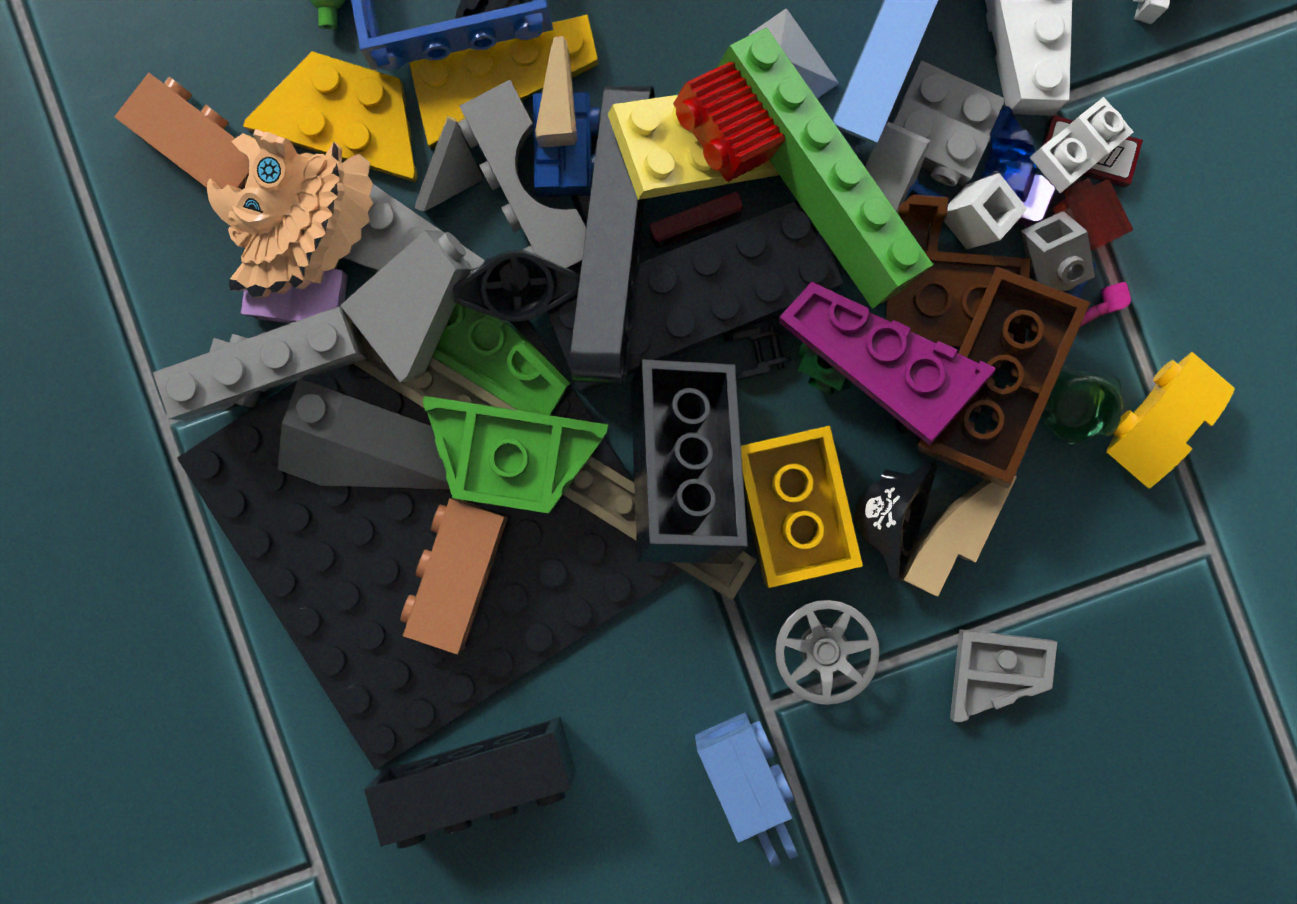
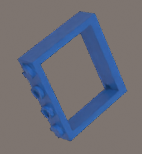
[351,0,554,71]

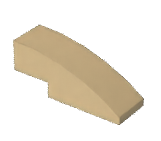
[902,476,1017,597]

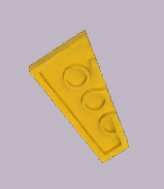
[409,15,599,150]

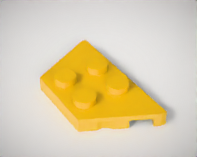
[243,51,418,183]

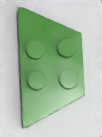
[423,396,609,513]

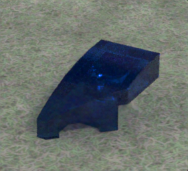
[980,106,1038,202]

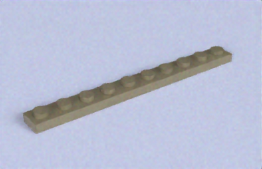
[353,326,757,600]

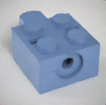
[695,712,798,868]

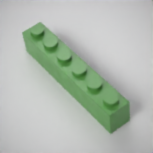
[716,27,933,309]

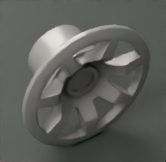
[775,600,879,705]

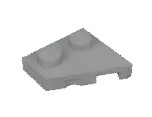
[950,629,1057,722]

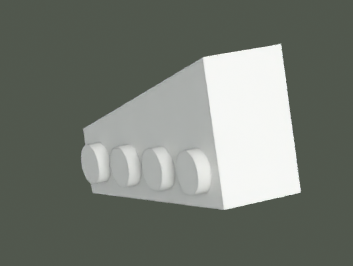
[985,0,1072,116]

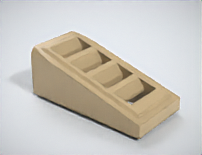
[535,36,577,147]

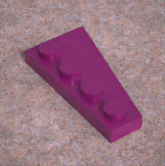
[780,282,996,446]

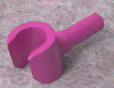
[1079,282,1131,328]

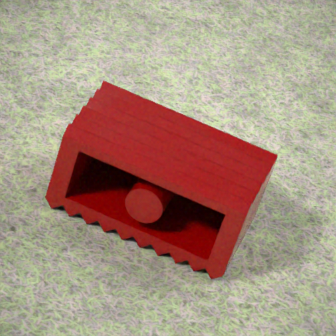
[673,62,785,183]

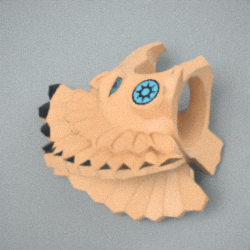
[207,129,374,299]

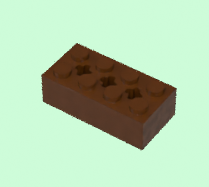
[918,267,1090,489]

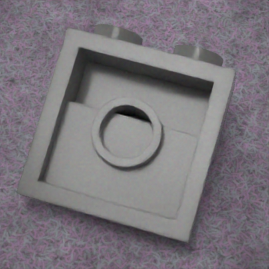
[892,60,1005,187]

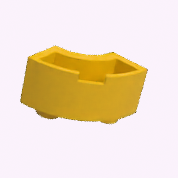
[1106,352,1235,489]

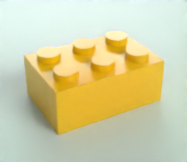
[741,426,863,588]

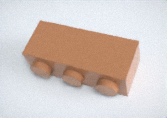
[114,73,249,190]
[400,498,509,655]

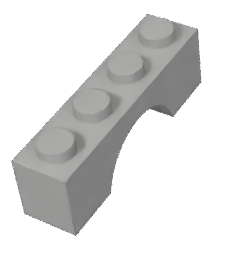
[457,80,586,269]
[153,307,367,422]

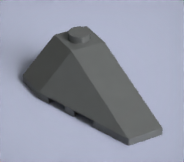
[278,378,450,490]

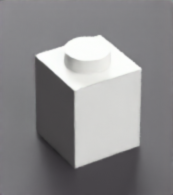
[944,173,1027,249]

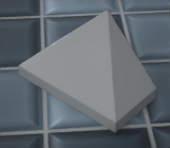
[748,8,839,99]
[415,115,483,212]

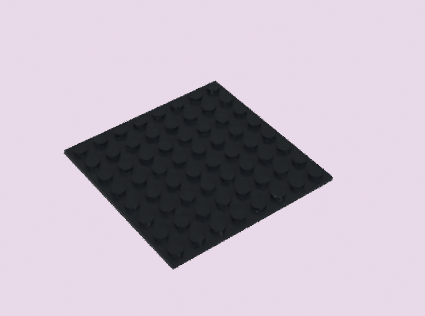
[177,258,684,771]

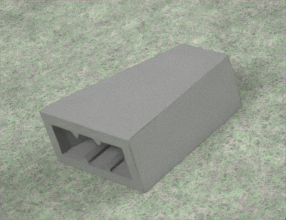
[340,230,472,382]

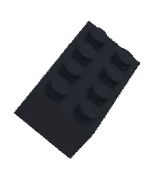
[630,359,748,564]
[364,717,576,849]

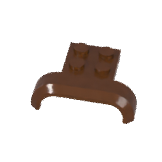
[885,195,1031,349]

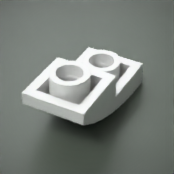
[1030,97,1134,193]

